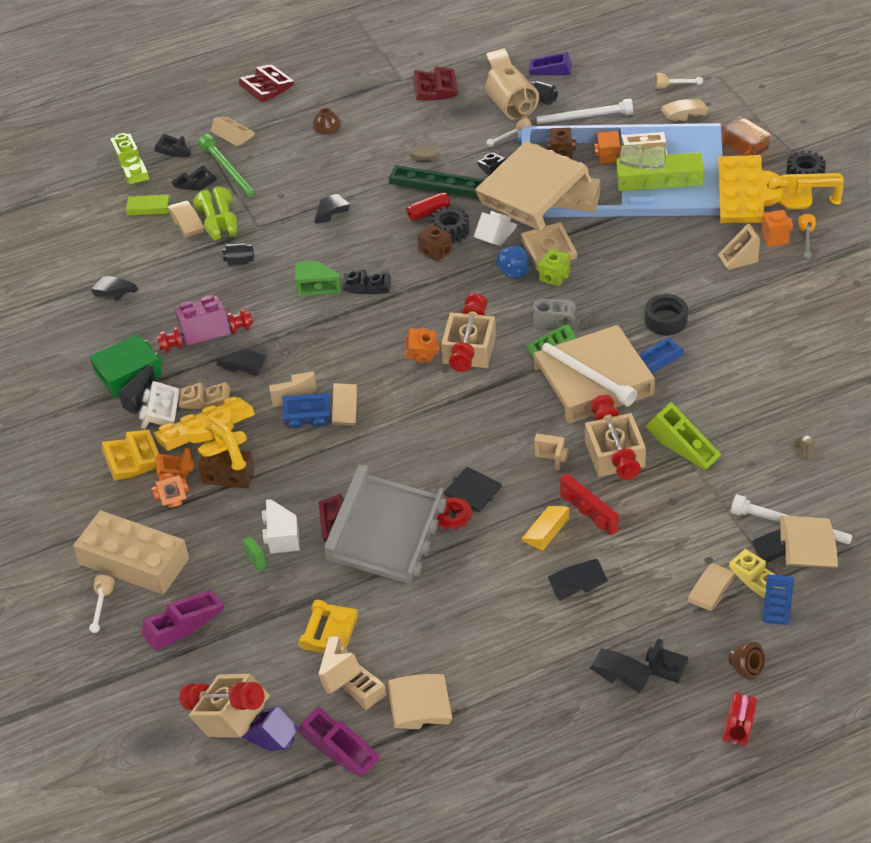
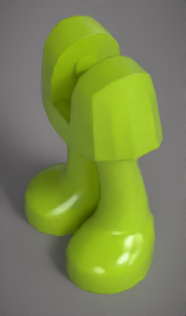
[193,187,238,241]

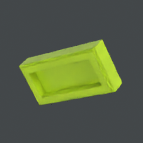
[126,194,170,216]

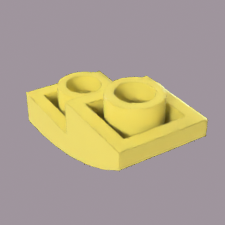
[729,549,785,599]

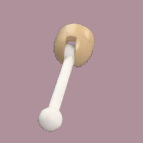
[654,73,703,89]
[486,117,532,147]
[89,575,115,633]

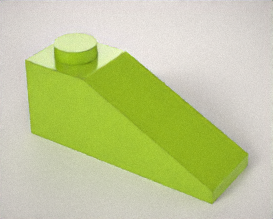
[645,402,722,470]

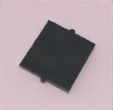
[444,467,502,512]

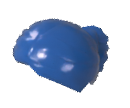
[496,246,529,278]

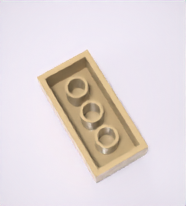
[73,510,189,595]

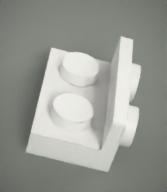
[139,381,180,429]

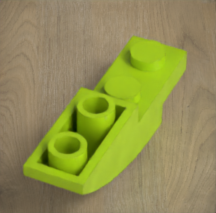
[111,133,149,185]

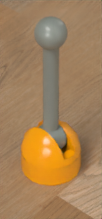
[798,214,816,259]

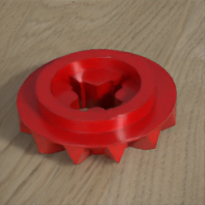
[436,497,472,531]

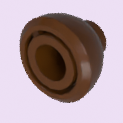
[313,107,341,134]
[729,642,765,680]

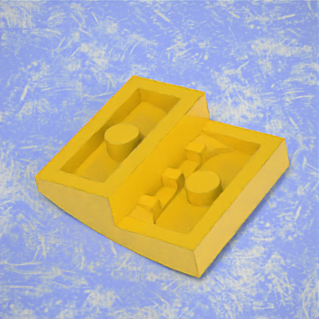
[102,430,159,481]

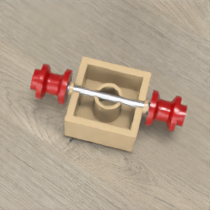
[441,293,496,372]
[585,395,646,480]
[179,674,270,737]

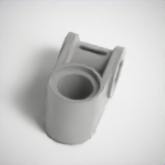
[533,299,576,329]

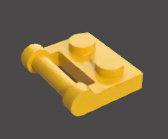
[298,600,358,653]

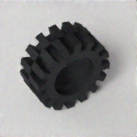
[786,150,826,175]
[430,206,469,244]

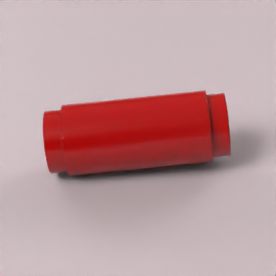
[406,192,451,221]

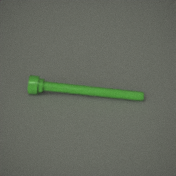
[198,134,255,197]

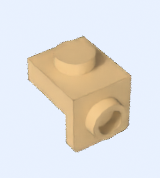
[534,433,569,471]

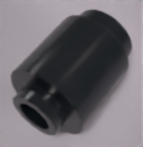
[531,81,558,105]
[222,242,254,266]

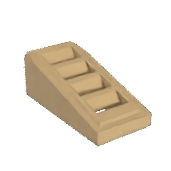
[341,665,387,710]

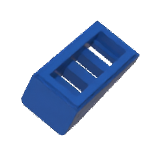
[762,574,794,625]

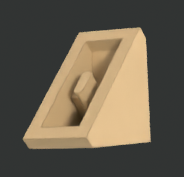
[718,224,760,270]

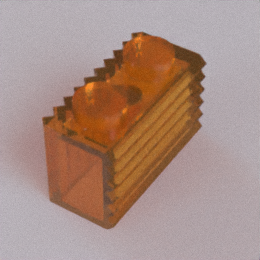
[721,116,770,156]

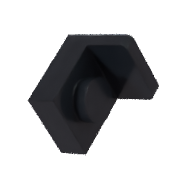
[645,638,688,683]

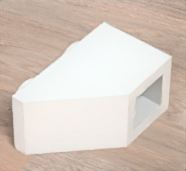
[474,211,517,246]
[262,499,300,554]

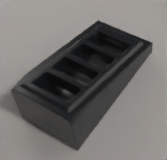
[119,365,156,414]

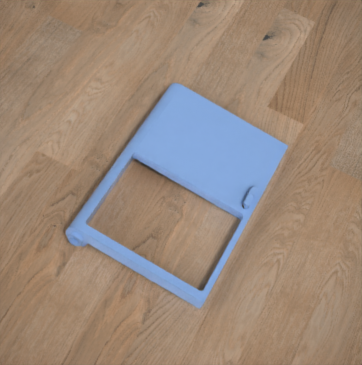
[518,123,723,217]

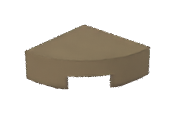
[411,144,440,162]
[791,435,815,461]

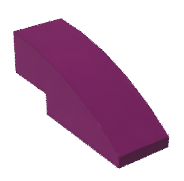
[141,590,225,651]
[298,706,381,778]

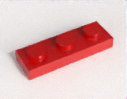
[560,473,619,536]

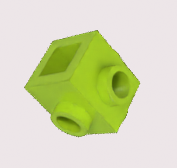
[537,248,571,287]

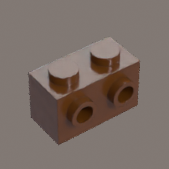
[198,449,255,488]

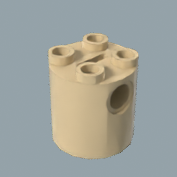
[485,65,539,120]

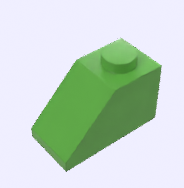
[295,261,341,296]

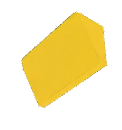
[522,506,570,551]

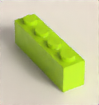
[616,152,704,191]

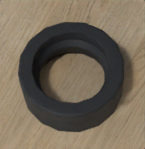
[645,294,688,336]

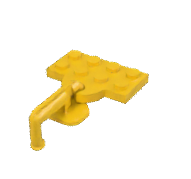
[718,155,844,224]
[153,397,255,470]

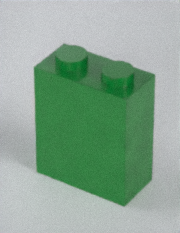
[90,334,163,398]

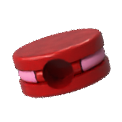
[722,692,757,747]

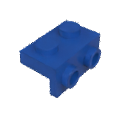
[282,393,331,428]

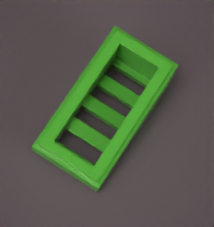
[526,324,577,361]

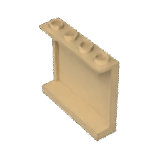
[475,141,591,231]
[534,325,655,424]

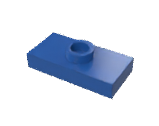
[639,337,684,374]

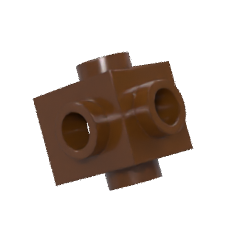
[547,127,576,159]
[417,224,452,262]

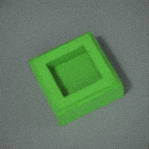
[243,536,266,572]

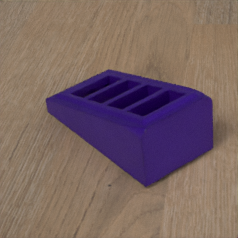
[529,52,572,75]

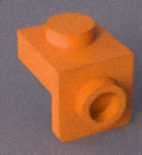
[155,448,194,480]

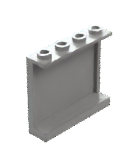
[324,464,447,585]

